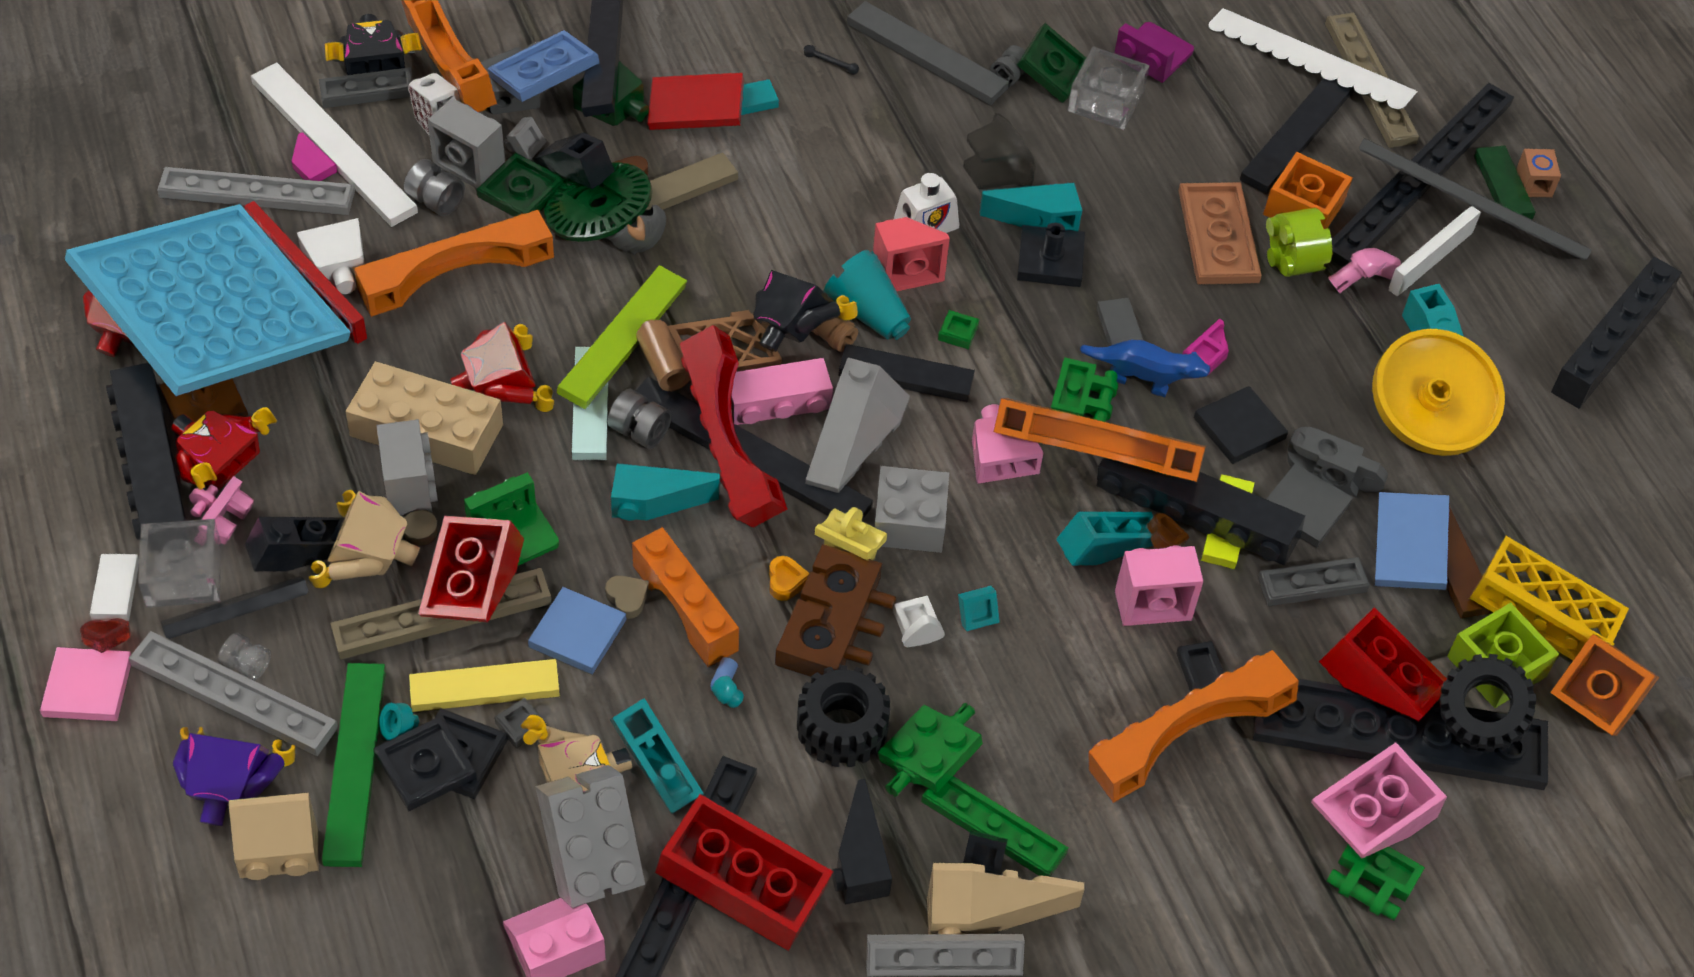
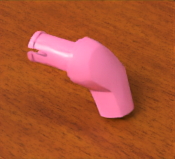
[1328,248,1401,294]

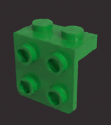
[464,472,559,566]

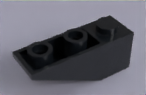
[533,133,615,189]
[245,517,345,572]

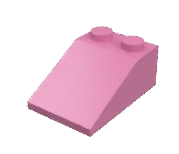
[1311,743,1447,858]

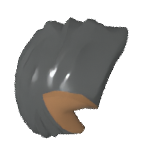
[606,205,666,255]

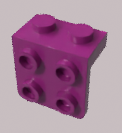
[1114,22,1194,83]

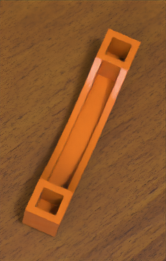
[401,0,497,112]
[354,210,554,317]
[993,398,1206,482]
[1089,650,1299,803]

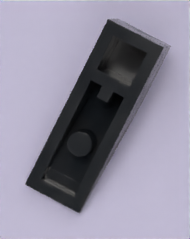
[832,779,892,905]

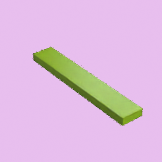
[557,265,687,409]

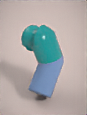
[710,657,744,708]

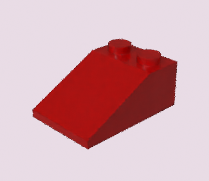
[418,516,524,622]
[1319,607,1447,721]

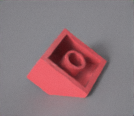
[873,217,950,291]

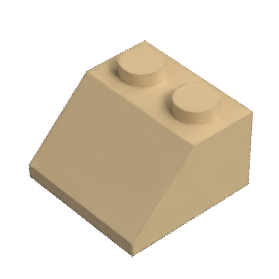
[229,793,319,880]

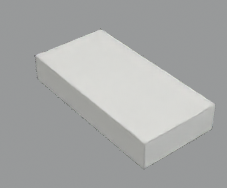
[90,554,140,621]

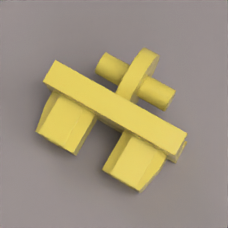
[815,507,887,560]

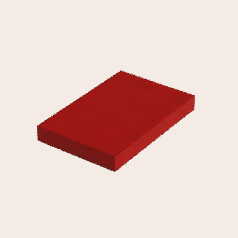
[648,73,744,130]

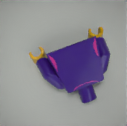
[173,727,295,826]

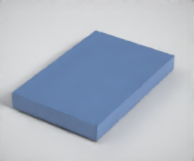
[488,30,599,102]
[1375,492,1449,590]

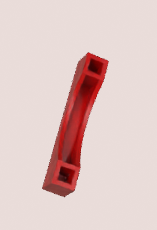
[679,325,788,527]

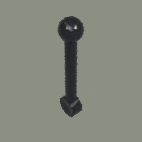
[804,45,859,75]

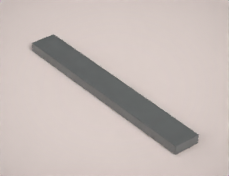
[1359,138,1592,260]

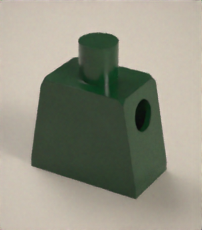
[573,61,649,126]

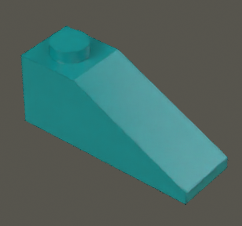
[611,464,720,521]
[1056,512,1154,566]
[610,698,704,814]

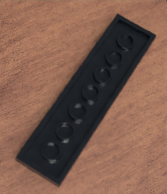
[1252,678,1548,790]

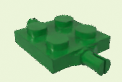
[878,703,983,797]

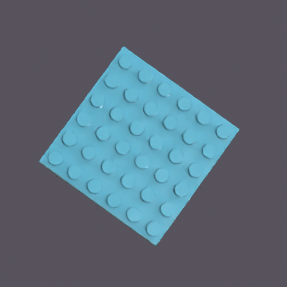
[65,204,351,396]

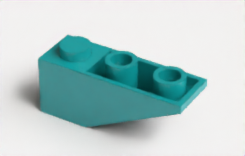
[979,183,1083,231]
[1402,284,1464,336]

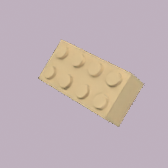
[345,361,503,475]

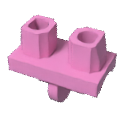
[189,476,254,545]

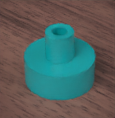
[379,703,419,740]

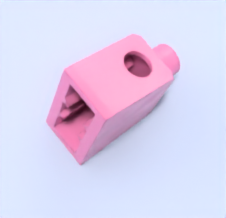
[972,404,1043,484]

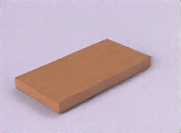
[1178,182,1262,284]

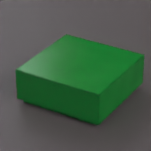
[938,310,980,350]

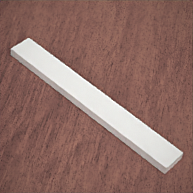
[251,62,418,227]

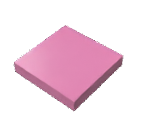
[40,647,131,721]

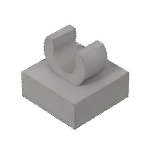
[503,117,547,160]

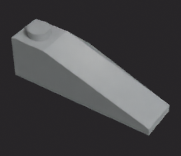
[805,358,910,493]

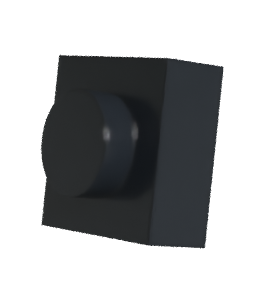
[963,830,1008,875]

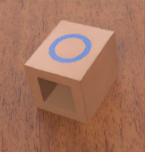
[1516,149,1561,197]

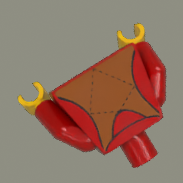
[450,322,554,412]

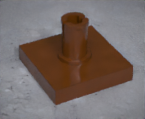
[159,378,248,422]

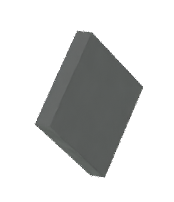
[1267,464,1353,548]

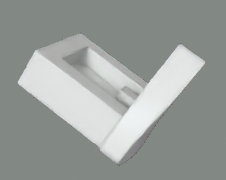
[893,596,945,647]

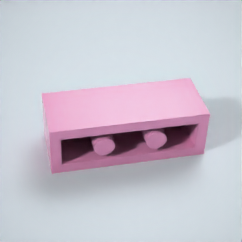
[731,358,833,425]

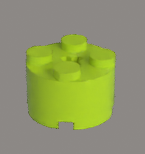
[1266,208,1332,277]

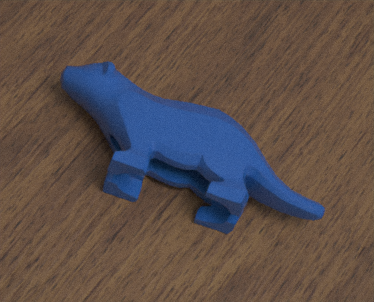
[1080,340,1210,397]

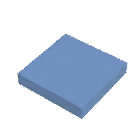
[528,587,626,675]

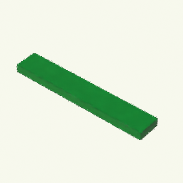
[322,663,386,867]

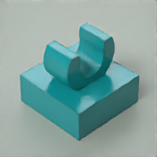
[958,586,1000,631]

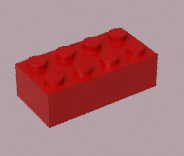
[655,794,834,951]

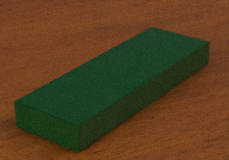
[1474,145,1536,222]

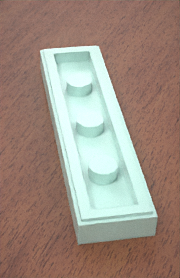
[572,347,608,460]

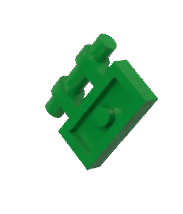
[1051,357,1119,422]
[1326,844,1425,921]

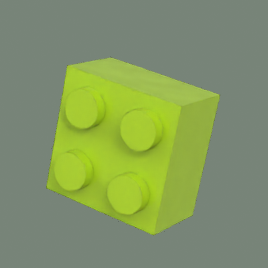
[1447,602,1559,708]

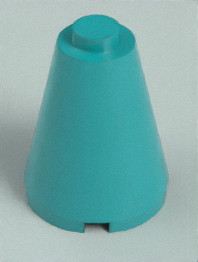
[823,250,911,340]

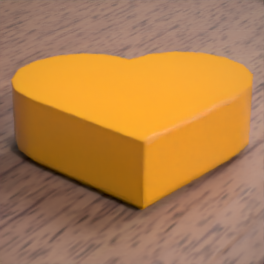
[769,556,809,601]

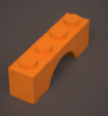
[632,527,739,667]

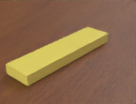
[409,659,560,712]

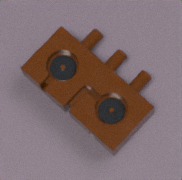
[775,544,896,677]

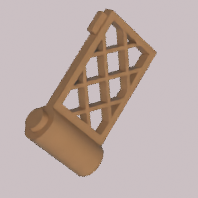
[636,310,782,391]

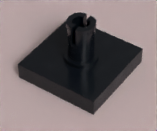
[1017,223,1085,287]

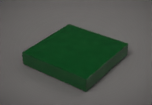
[1017,23,1090,103]
[476,152,565,217]

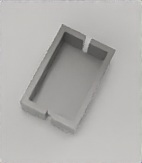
[535,765,645,908]

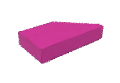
[292,132,337,181]
[1183,319,1229,376]

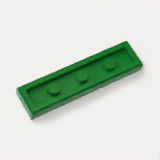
[921,776,1069,877]

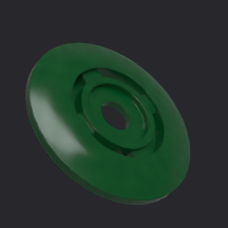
[544,162,652,242]

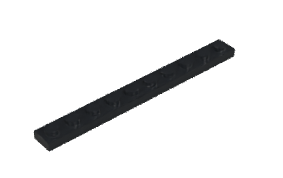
[1331,83,1514,267]

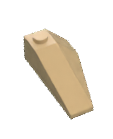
[927,863,1084,934]

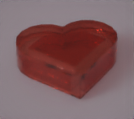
[80,618,131,653]

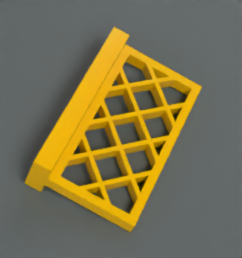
[1470,536,1629,660]

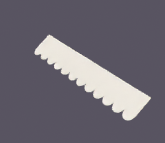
[1208,8,1418,109]

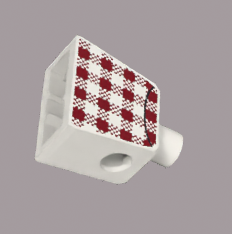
[408,73,460,135]

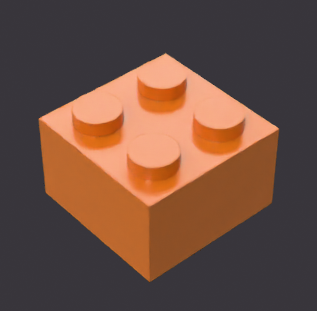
[1263,152,1353,229]
[1550,634,1660,736]

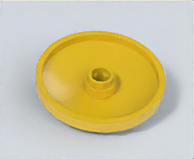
[1372,329,1505,456]

